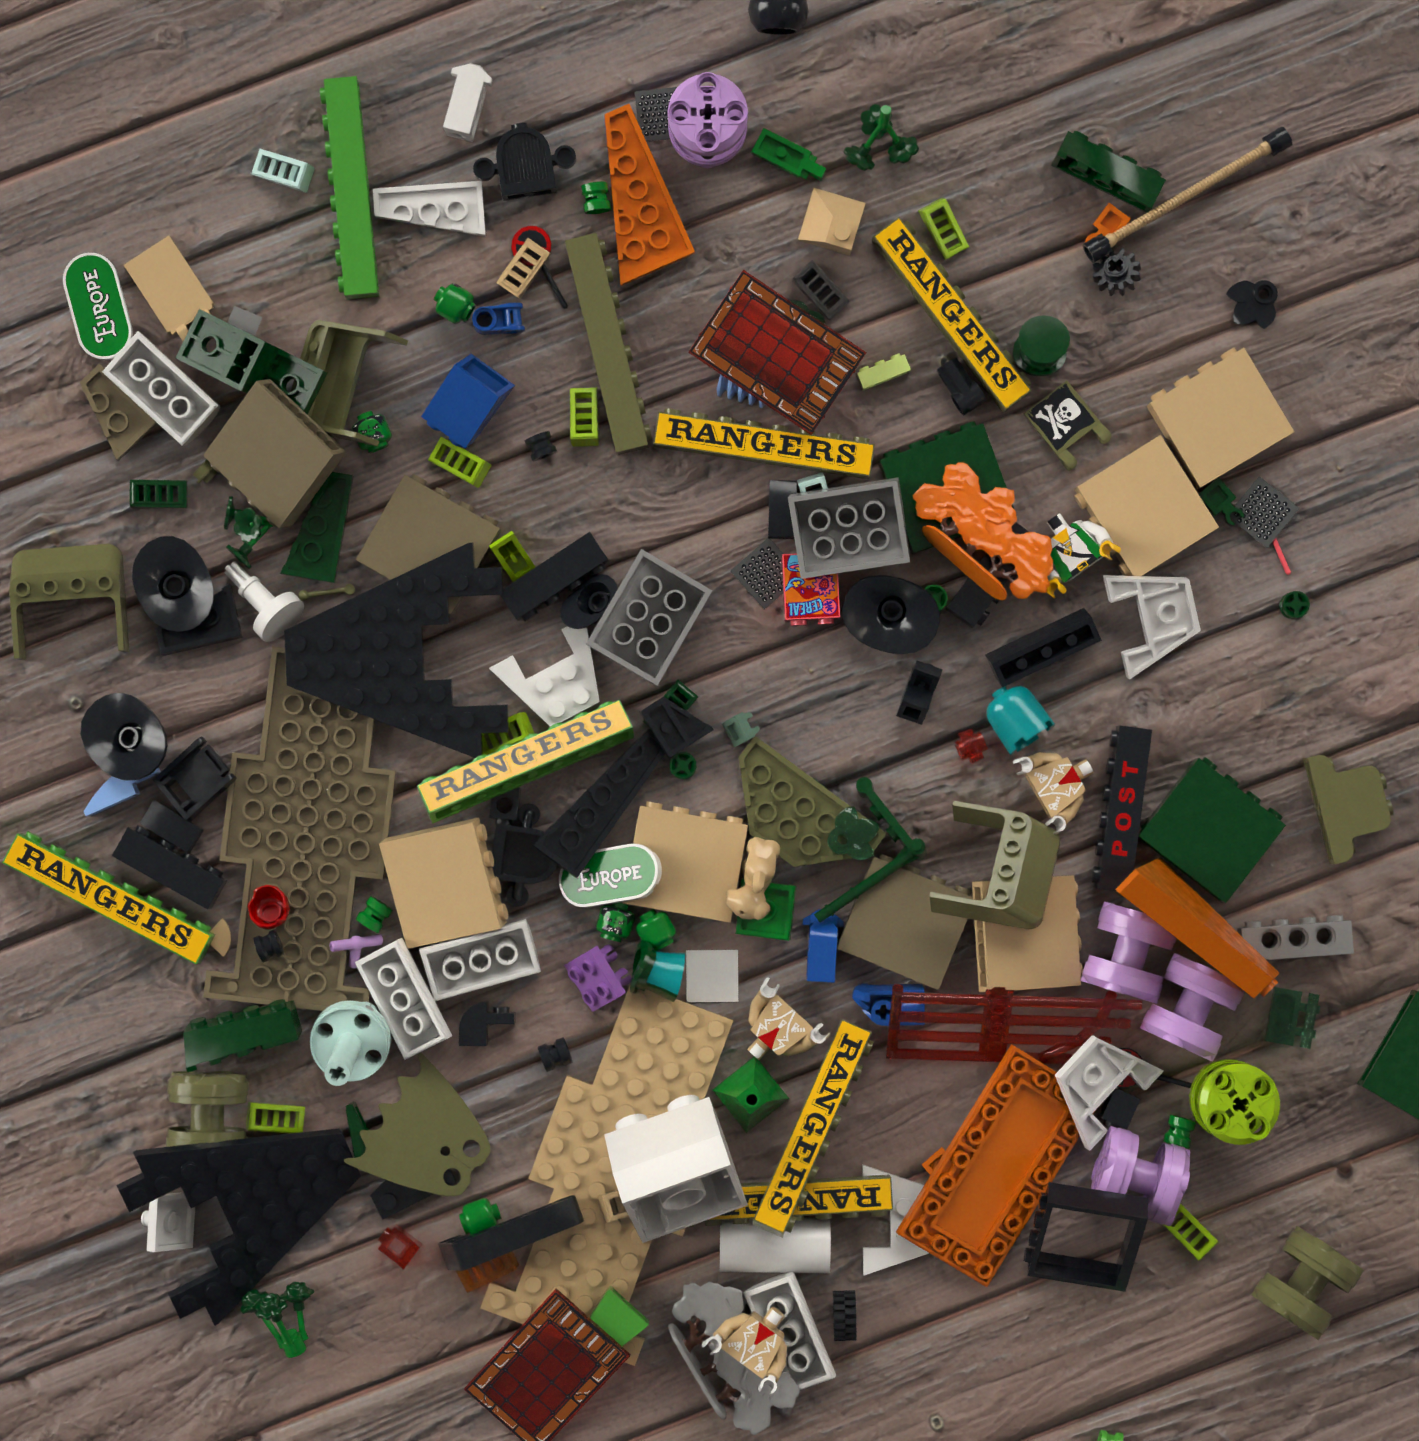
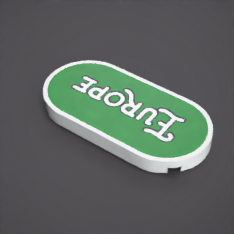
[63,253,133,360]
[559,844,662,908]

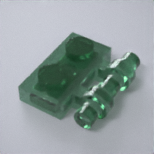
[1264,987,1321,1049]

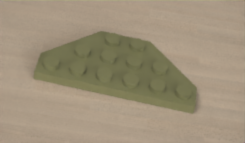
[738,736,887,867]

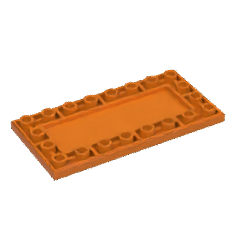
[896,1044,1097,1287]

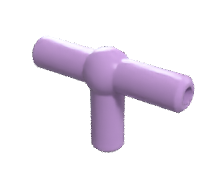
[329,935,383,969]

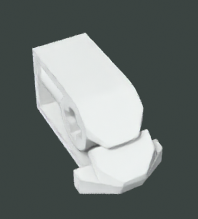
[443,63,492,142]

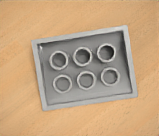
[788,477,910,579]
[586,549,712,686]

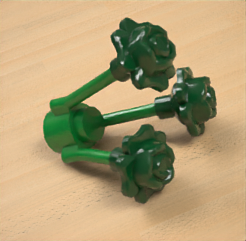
[240,1282,314,1358]

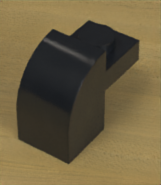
[896,661,943,725]
[459,1001,516,1046]

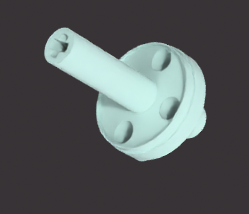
[310,1001,391,1086]

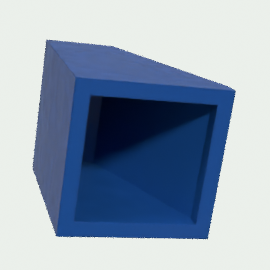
[421,354,515,449]

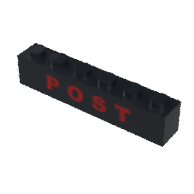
[1092,725,1152,891]

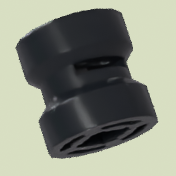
[538,1037,573,1072]

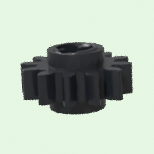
[1092,248,1141,296]

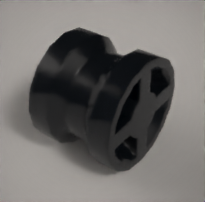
[525,431,558,461]
[253,930,284,963]

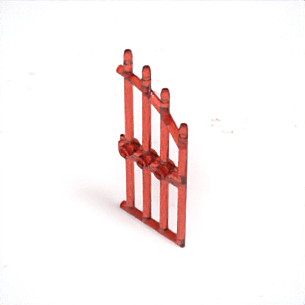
[886,984,1142,1064]

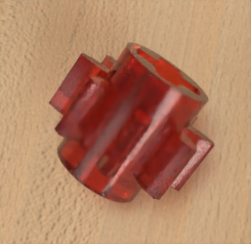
[954,729,988,763]

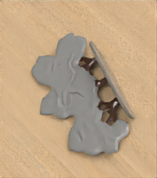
[668,1281,800,1435]

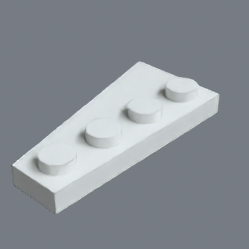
[373,181,486,237]

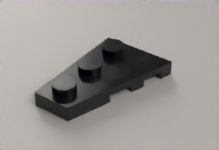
[155,584,243,656]

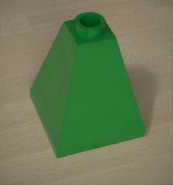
[712,1056,789,1133]

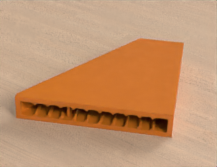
[1115,857,1280,998]

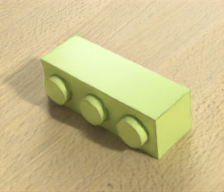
[856,353,911,391]

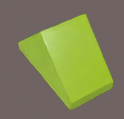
[489,531,535,582]

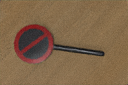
[511,226,568,309]

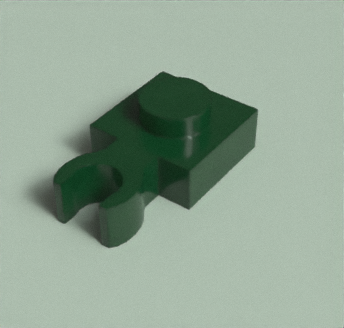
[1199,477,1244,526]

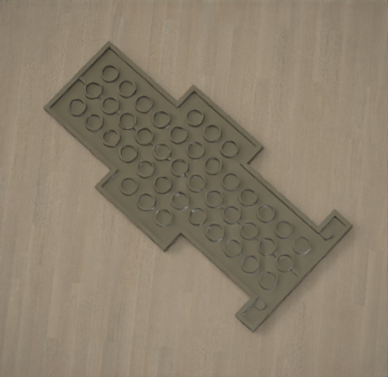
[203,646,396,1016]

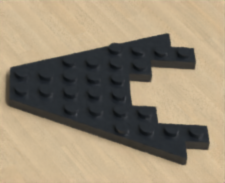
[284,542,509,758]
[116,1128,361,1326]

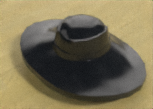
[132,536,214,632]
[842,575,940,654]
[80,693,168,781]

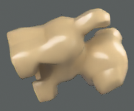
[726,837,780,920]

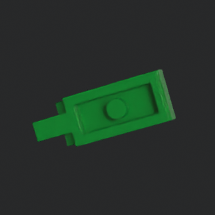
[751,128,826,181]

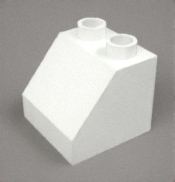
[604,1095,748,1243]

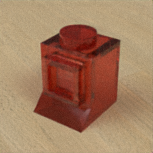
[378,1224,422,1270]

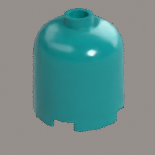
[986,686,1055,755]

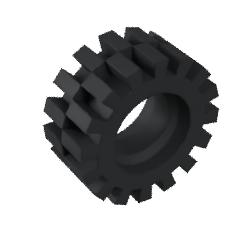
[833,1290,857,1341]

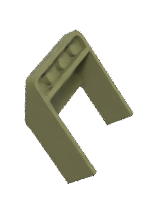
[291,320,408,446]
[9,544,129,660]
[929,801,1060,929]

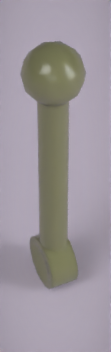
[298,584,355,601]

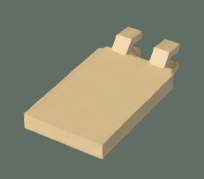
[124,236,215,341]

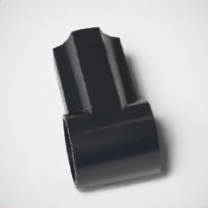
[937,357,987,416]

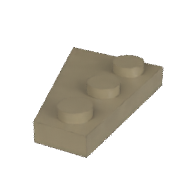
[80,364,158,461]

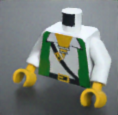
[1047,513,1121,599]

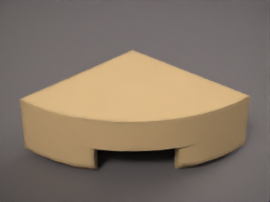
[210,918,231,957]

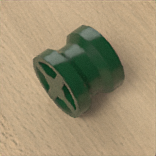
[1279,591,1310,619]
[669,752,697,779]

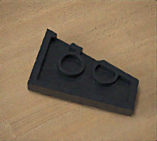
[370,1150,457,1220]

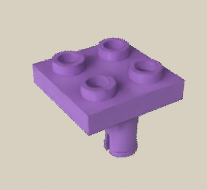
[564,944,632,1012]

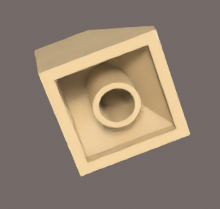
[798,188,866,256]

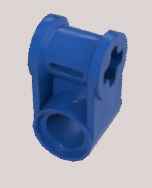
[472,303,525,335]

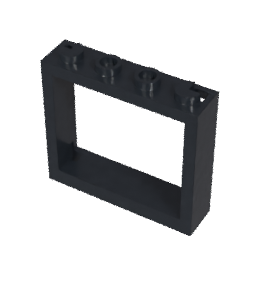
[1023,1182,1148,1292]

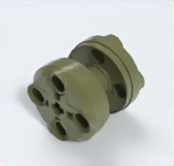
[166,1071,249,1147]
[1251,1226,1364,1340]

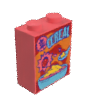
[782,554,840,626]

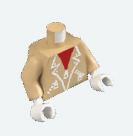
[1013,752,1094,834]
[747,978,830,1060]
[702,1307,787,1397]

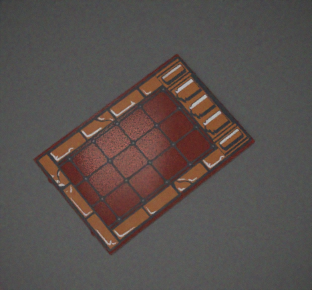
[688,270,867,435]
[464,1288,631,1441]

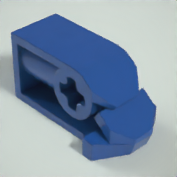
[802,909,844,983]
[852,983,925,1026]

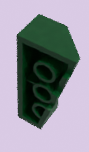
[1051,131,1166,213]
[183,999,302,1073]

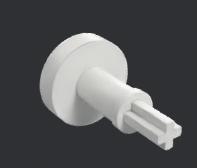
[224,561,304,642]

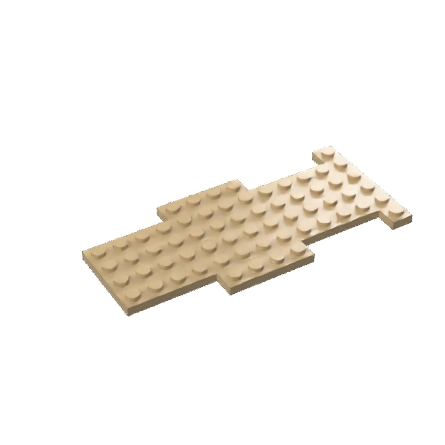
[480,983,733,1366]

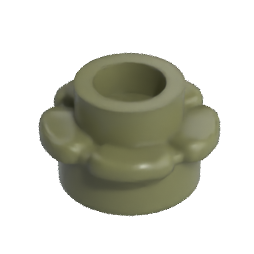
[192,459,217,484]

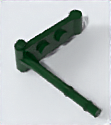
[814,777,927,923]

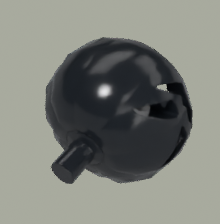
[748,0,809,35]

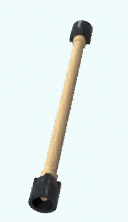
[1083,127,1293,263]

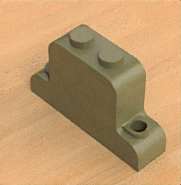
[1303,755,1394,865]

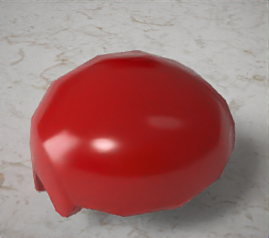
[248,885,290,930]

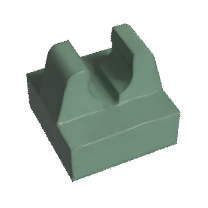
[722,712,760,747]

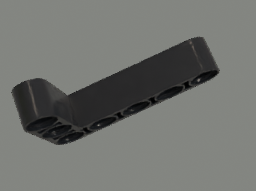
[438,1195,584,1271]

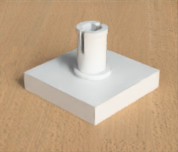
[141,1192,195,1252]

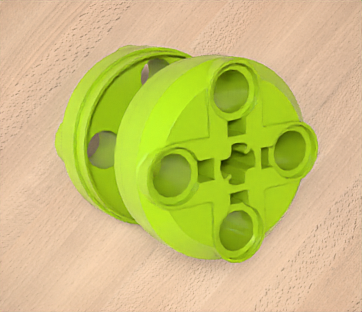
[1189,1059,1280,1145]

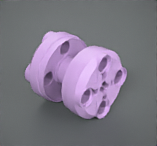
[668,72,748,168]
[1081,902,1177,1004]
[1140,953,1245,1062]
[1091,1126,1190,1226]

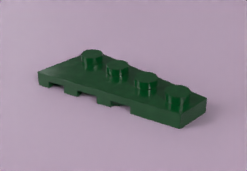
[280,472,354,583]

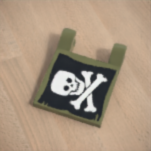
[1024,381,1112,471]

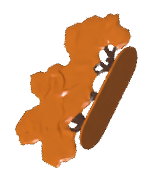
[912,462,1054,601]

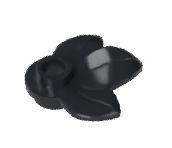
[1226,280,1278,329]

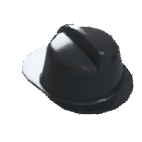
[560,574,618,629]

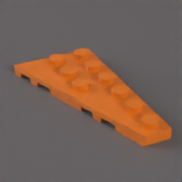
[604,104,695,286]

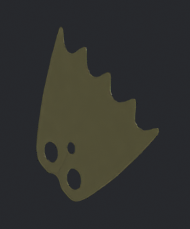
[344,1053,490,1196]

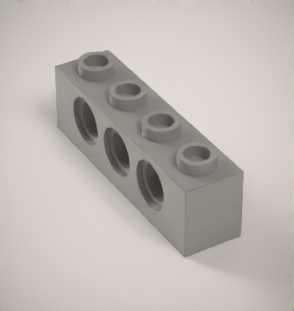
[1237,915,1354,960]

